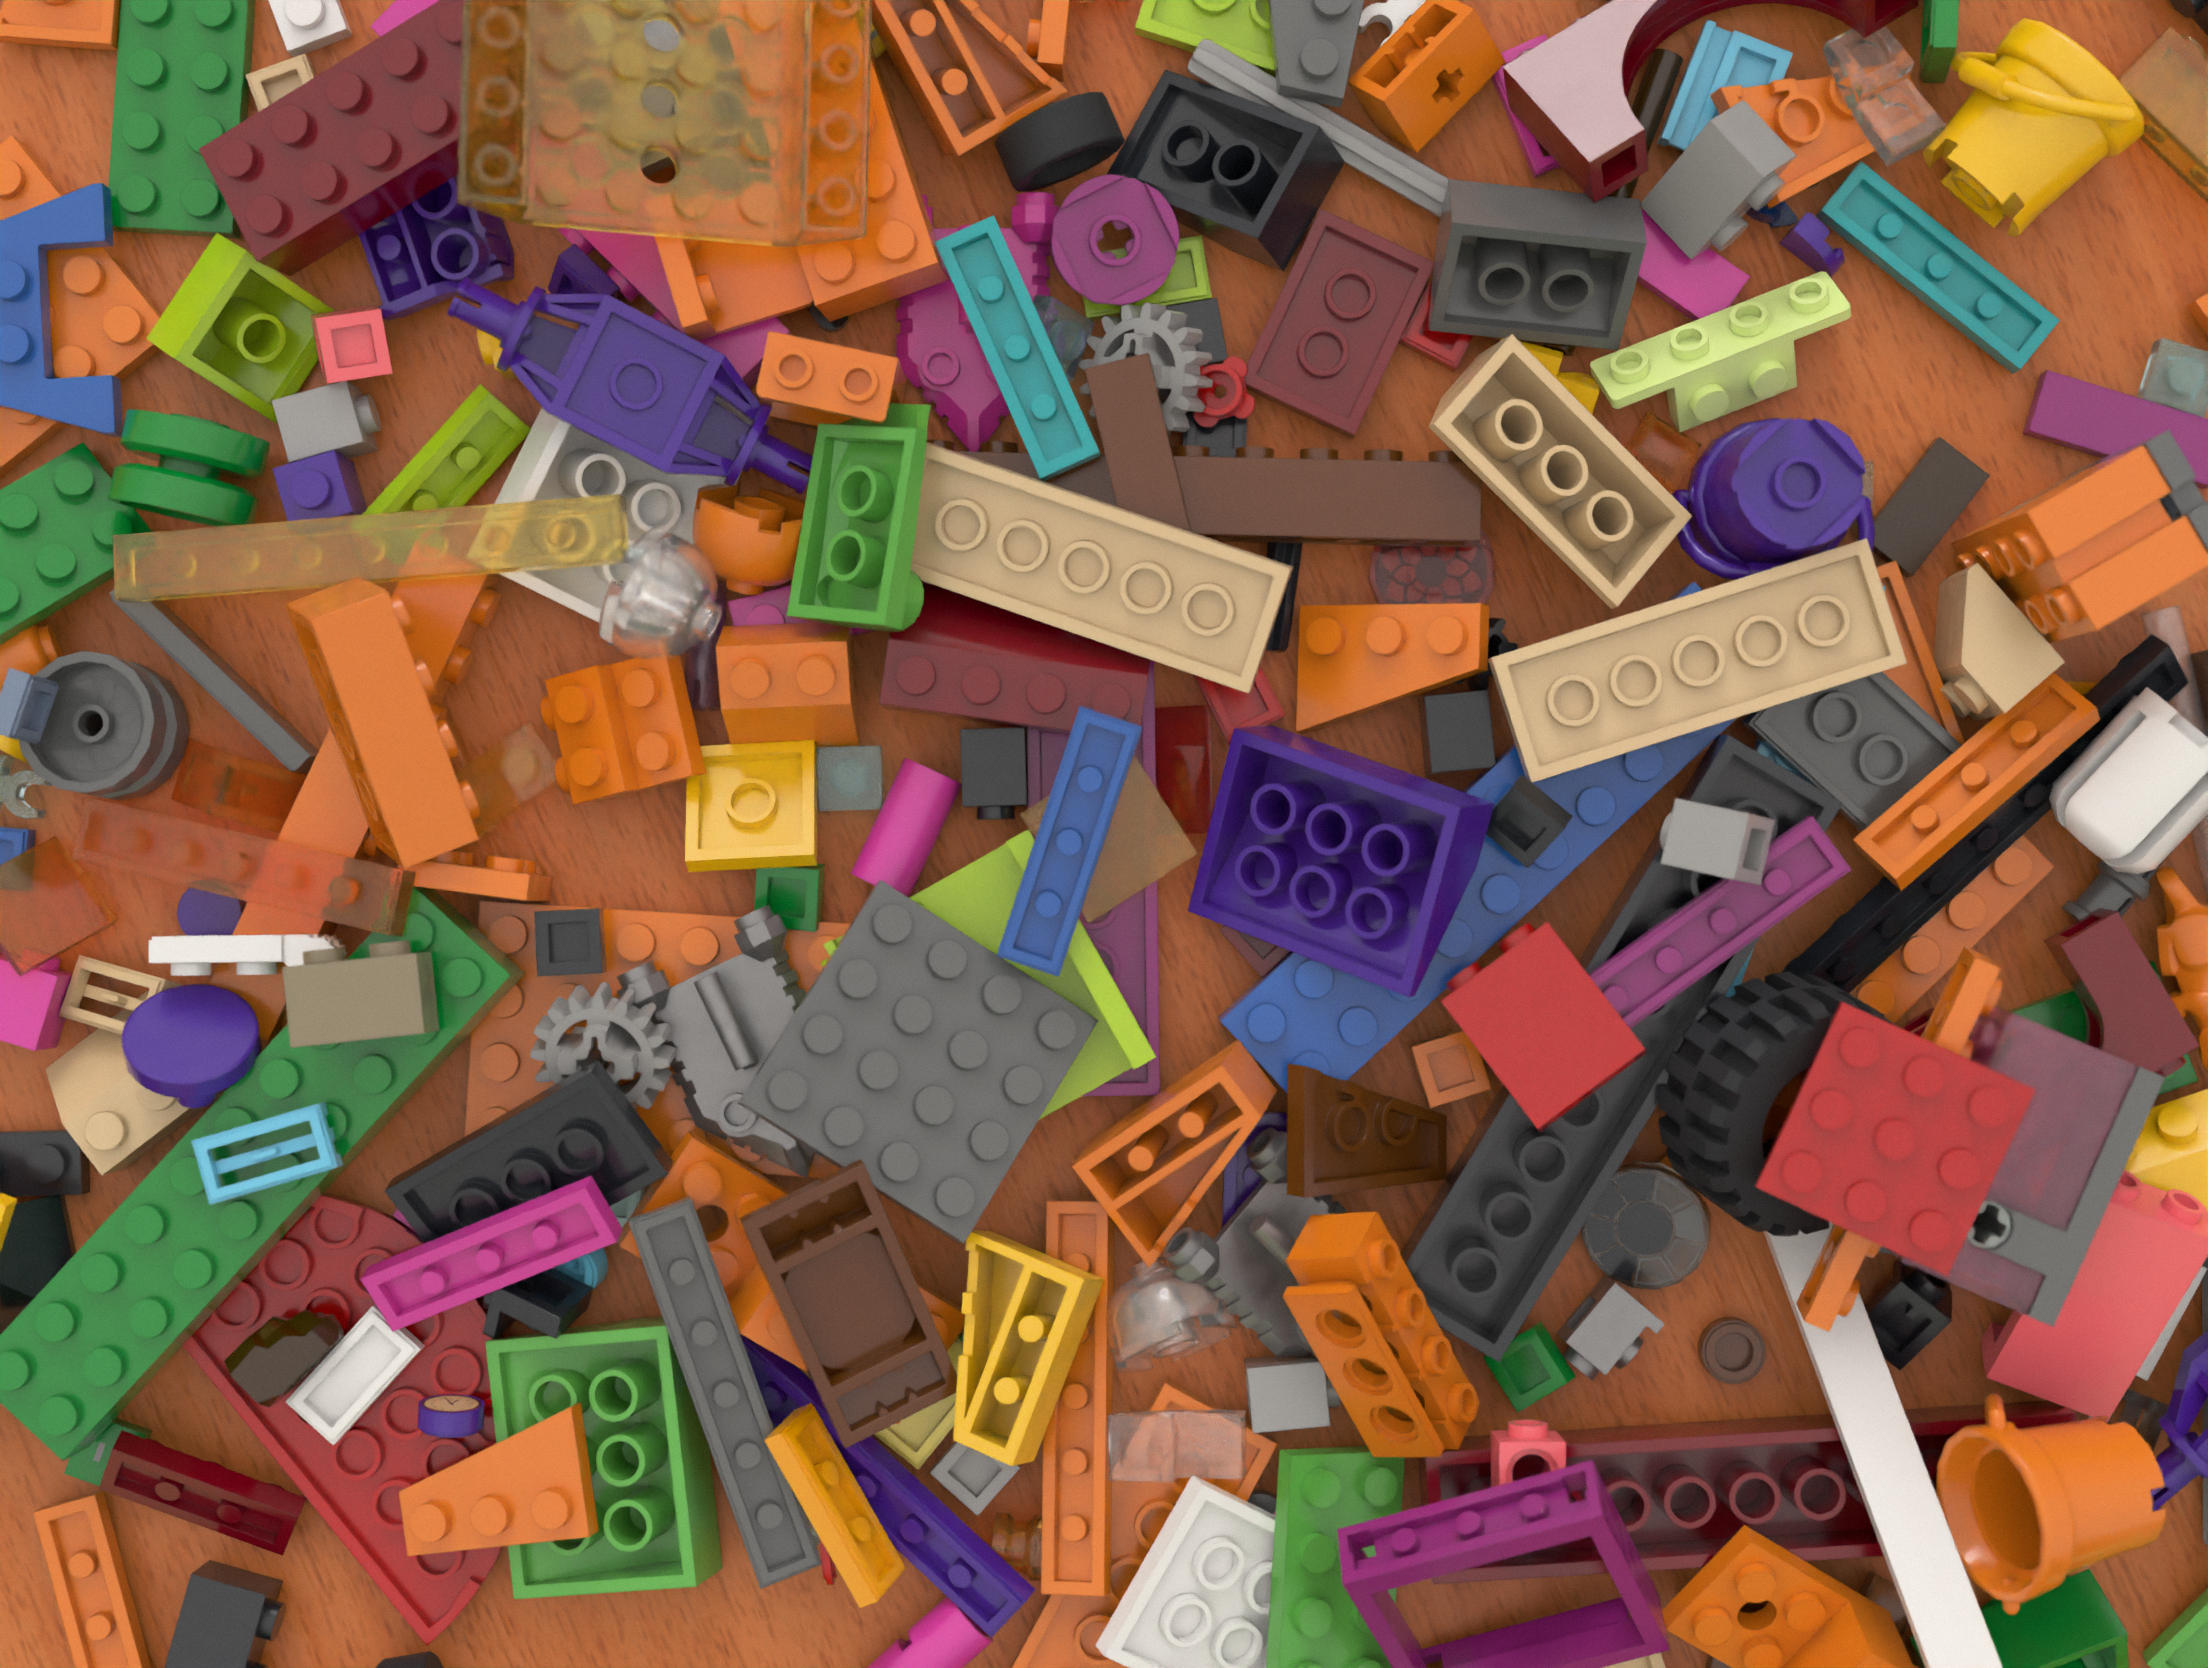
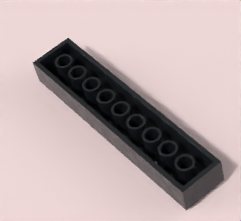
[1400,735,1843,1362]

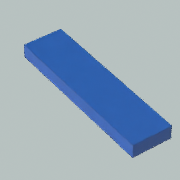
[997,705,1143,977]

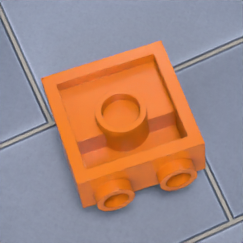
[540,649,706,805]

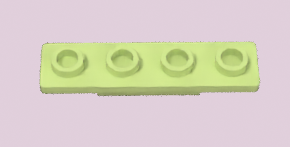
[1590,271,1851,432]

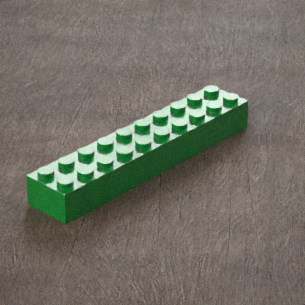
[0,886,525,1461]

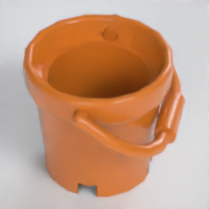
[1936,1393,2166,1615]

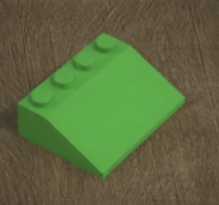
[485,1316,723,1599]

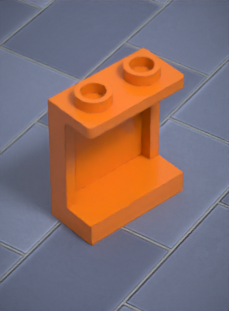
[756,331,908,429]

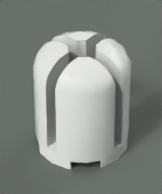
[2049,687,2208,874]

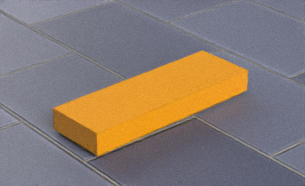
[764,1403,906,1608]

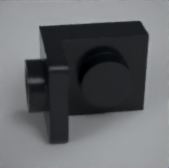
[1864,1256,1952,1370]
[483,1268,593,1339]

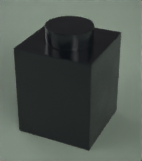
[960,727,1028,820]

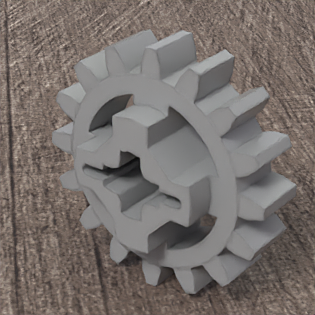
[1079,303,1213,437]
[530,982,676,1110]

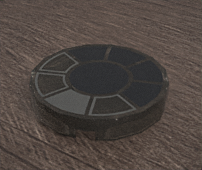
[1581,1161,1711,1290]

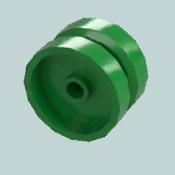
[107,409,271,532]

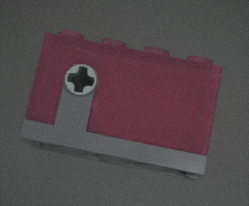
[1886,1006,2165,1327]

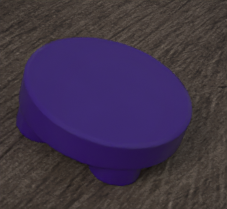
[122,984,262,1108]

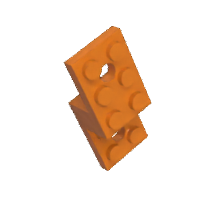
[617,1131,965,1425]
[1662,1525,1919,1668]

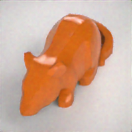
[2154,866,2208,1071]

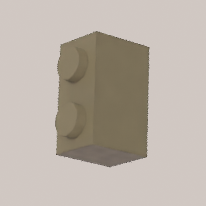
[282,940,439,1048]

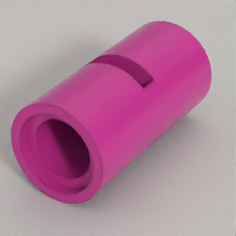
[851,758,962,898]
[866,1596,993,1668]

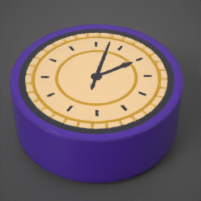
[418,1394,485,1438]

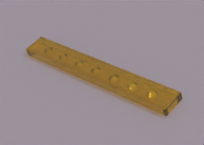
[113,494,629,603]

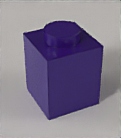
[272,450,367,539]

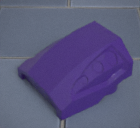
[359,164,514,321]

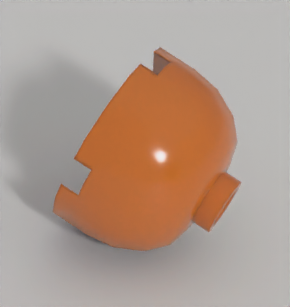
[692,484,805,595]

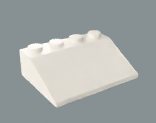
[467,396,766,650]

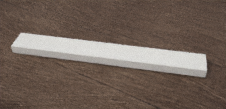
[1763,1222,2002,1668]

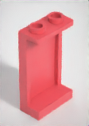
[1980,1170,2208,1422]

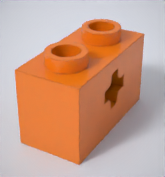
[1347,0,1506,153]

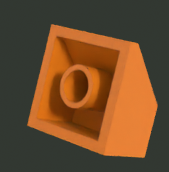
[716,622,860,748]

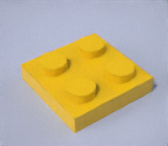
[685,740,817,872]

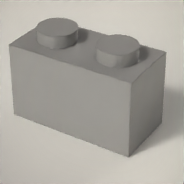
[1640,100,1797,260]

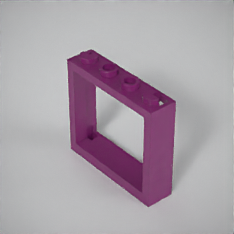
[1337,1460,1670,1668]

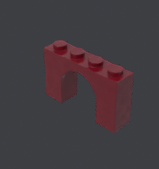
[1899,908,2200,1177]

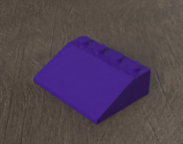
[1188,725,1494,997]

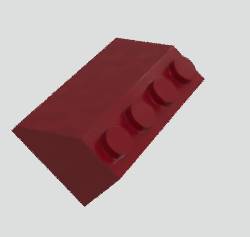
[879,584,1150,744]

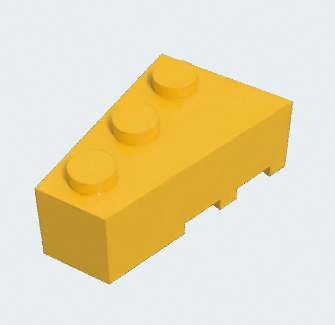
[953,1230,1104,1466]

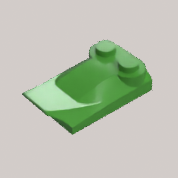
[786,403,931,632]

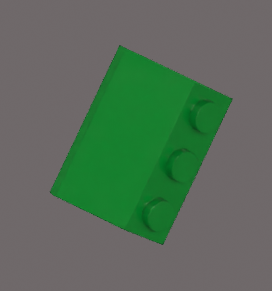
[1910,1569,2129,1668]

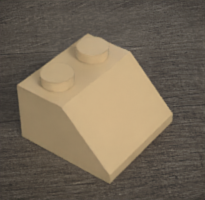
[1934,563,2065,721]
[45,991,226,1176]

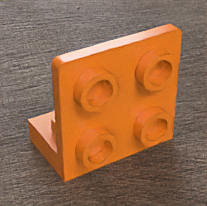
[644,181,814,341]

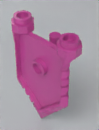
[896,192,1059,452]

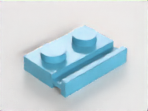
[1657,19,1793,151]

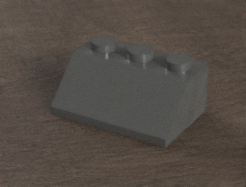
[1428,179,1647,350]

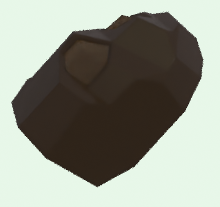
[224,1310,344,1408]

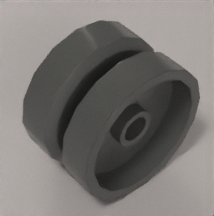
[19,651,189,801]

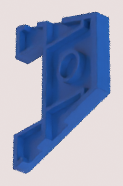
[0,183,123,437]

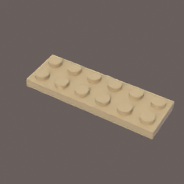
[911,442,1293,693]
[1488,538,1907,783]

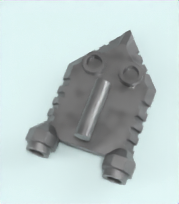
[617,905,814,1178]
[1163,1128,1346,1357]

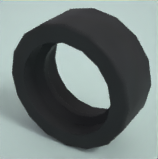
[995,92,1125,192]

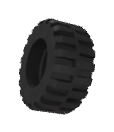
[1659,972,1898,1237]

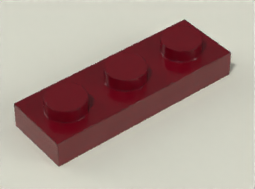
[99,1430,307,1556]

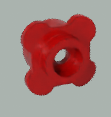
[1193,356,1256,428]

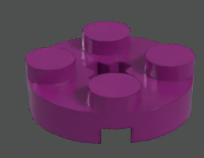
[1050,174,1180,306]

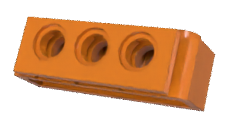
[1282,1211,1480,1457]

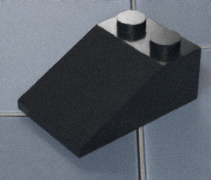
[1107,69,1345,272]

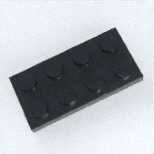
[384,1060,674,1243]

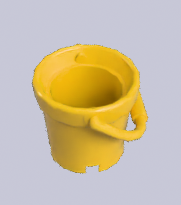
[1922,18,2144,237]

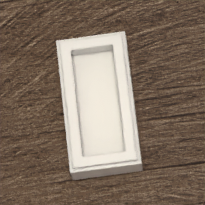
[286,1304,425,1445]

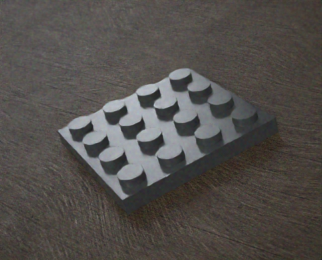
[738,880,1098,1244]

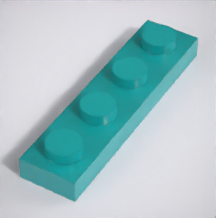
[1816,161,2060,374]
[935,215,1101,482]

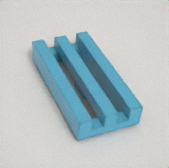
[191,1102,343,1205]

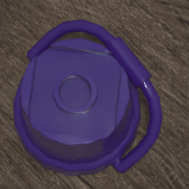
[1671,418,1875,580]

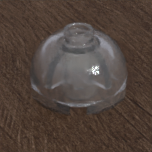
[599,527,722,660]
[1105,1257,1237,1373]

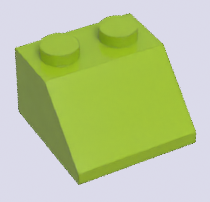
[146,233,335,423]

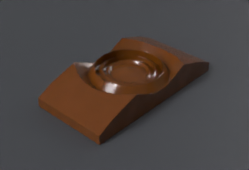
[739,1159,957,1449]

